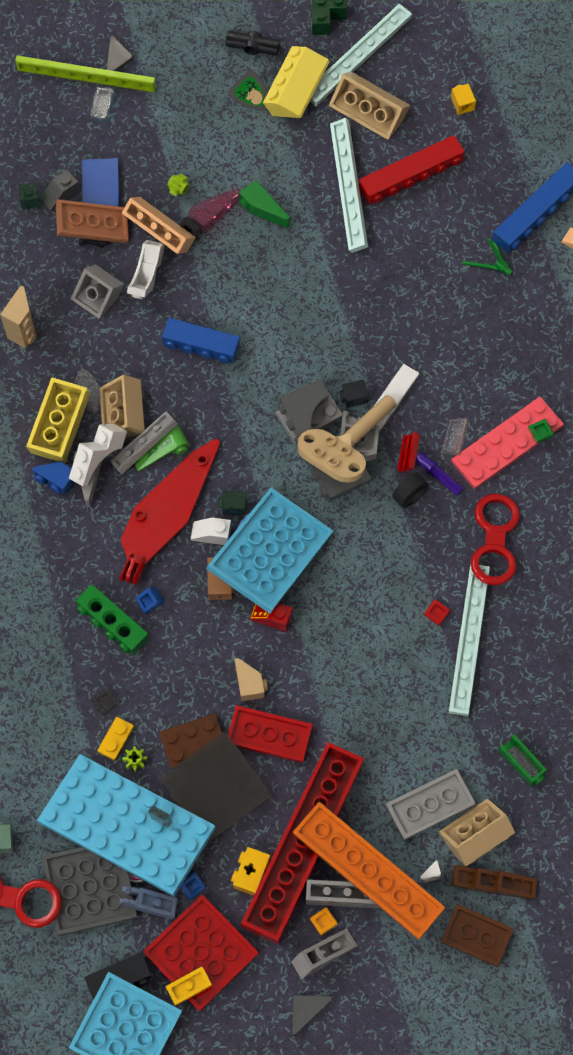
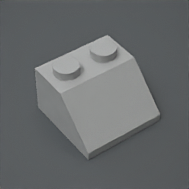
[71,265,124,319]

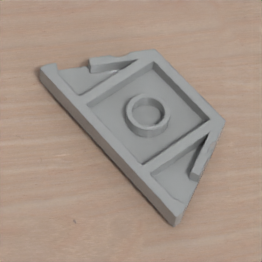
[340,411,380,461]

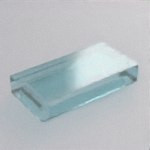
[91,87,114,122]

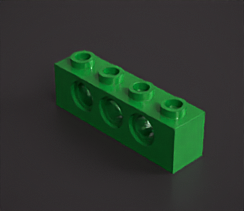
[75,584,149,656]

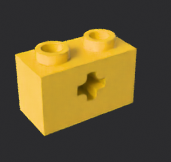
[231,847,271,896]

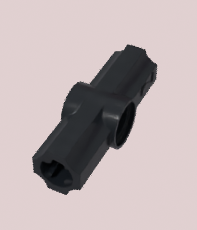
[225,30,280,56]

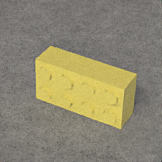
[26,377,90,463]

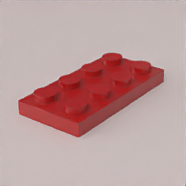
[226,705,313,763]

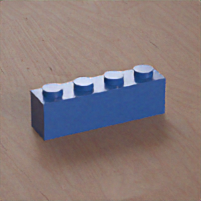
[162,318,240,364]

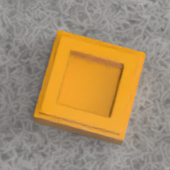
[310,907,338,936]

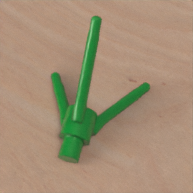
[462,238,513,276]

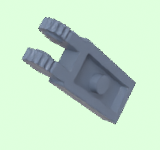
[120,886,178,919]

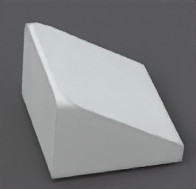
[420,860,441,884]

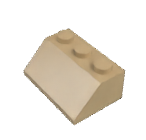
[0,286,36,348]
[99,375,145,438]
[439,798,515,866]

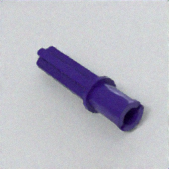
[416,452,463,496]

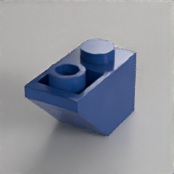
[32,462,75,495]

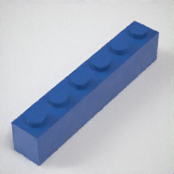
[492,162,573,253]

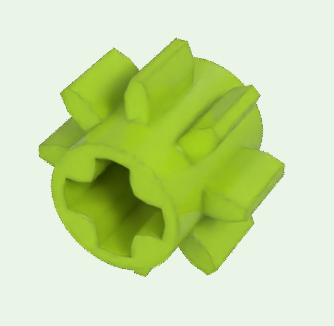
[167,173,190,197]
[122,746,148,772]

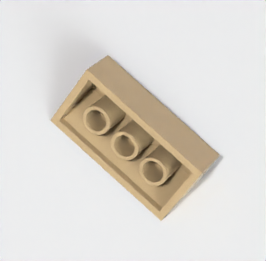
[329,71,410,140]

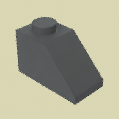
[40,169,80,212]

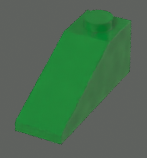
[239,180,290,228]

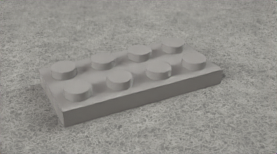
[385,769,476,841]

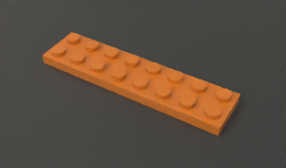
[293,802,445,940]

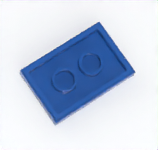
[82,158,119,206]

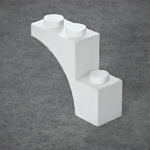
[127,240,165,299]
[69,424,127,486]

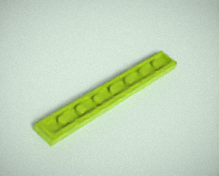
[15,55,156,92]

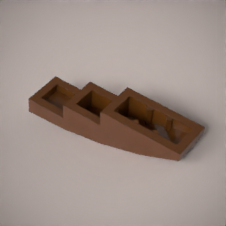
[451,865,538,900]

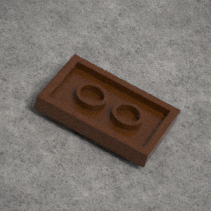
[159,714,228,770]
[441,904,514,968]

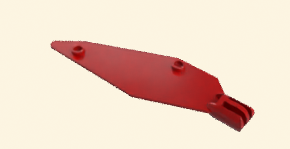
[119,439,220,585]

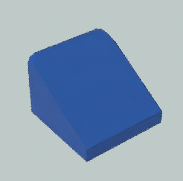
[136,587,165,614]
[180,869,206,900]

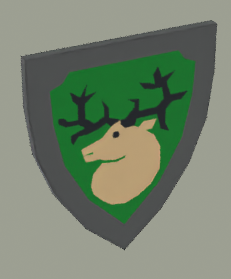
[227,69,268,110]

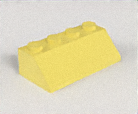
[263,46,330,118]

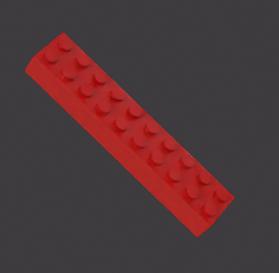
[241,742,364,945]

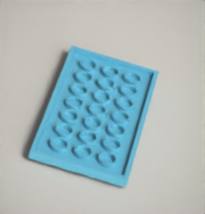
[37,754,216,897]

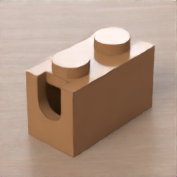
[207,557,236,600]

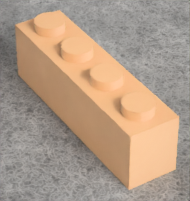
[122,197,196,254]

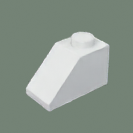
[191,518,231,545]

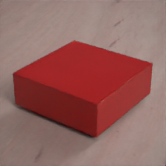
[423,599,451,626]

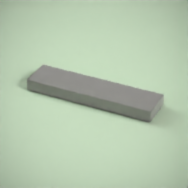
[110,411,178,475]

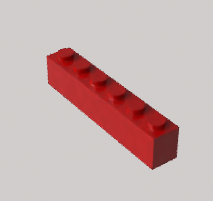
[359,135,465,205]

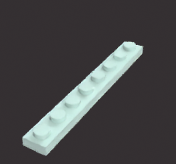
[310,4,412,106]
[330,118,368,253]
[449,564,490,716]

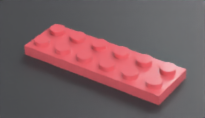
[451,397,564,490]

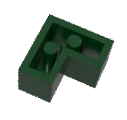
[312,0,347,35]

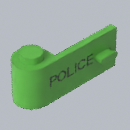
[134,425,189,472]

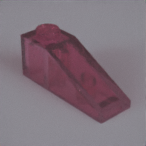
[188,188,241,234]

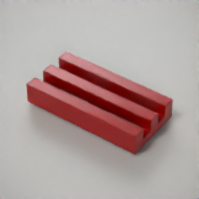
[397,432,420,473]

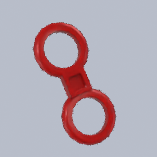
[470,494,520,585]
[0,877,62,928]

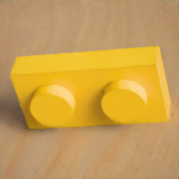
[97,717,134,761]
[166,967,212,1006]

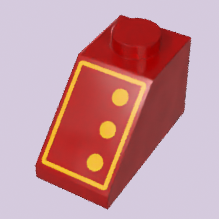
[249,603,293,632]

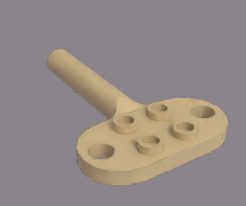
[297,395,396,483]

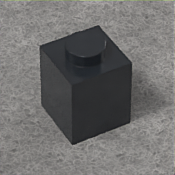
[339,379,369,408]

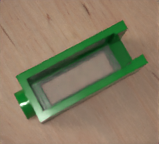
[498,734,547,787]

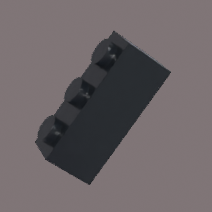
[84,952,152,1000]

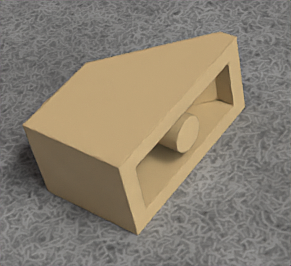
[235,658,268,701]

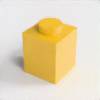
[451,84,476,115]

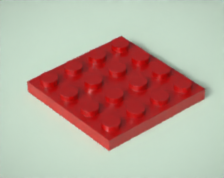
[143,895,259,1012]

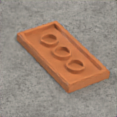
[56,199,129,243]

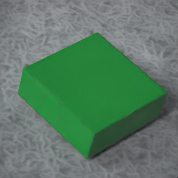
[528,419,554,444]

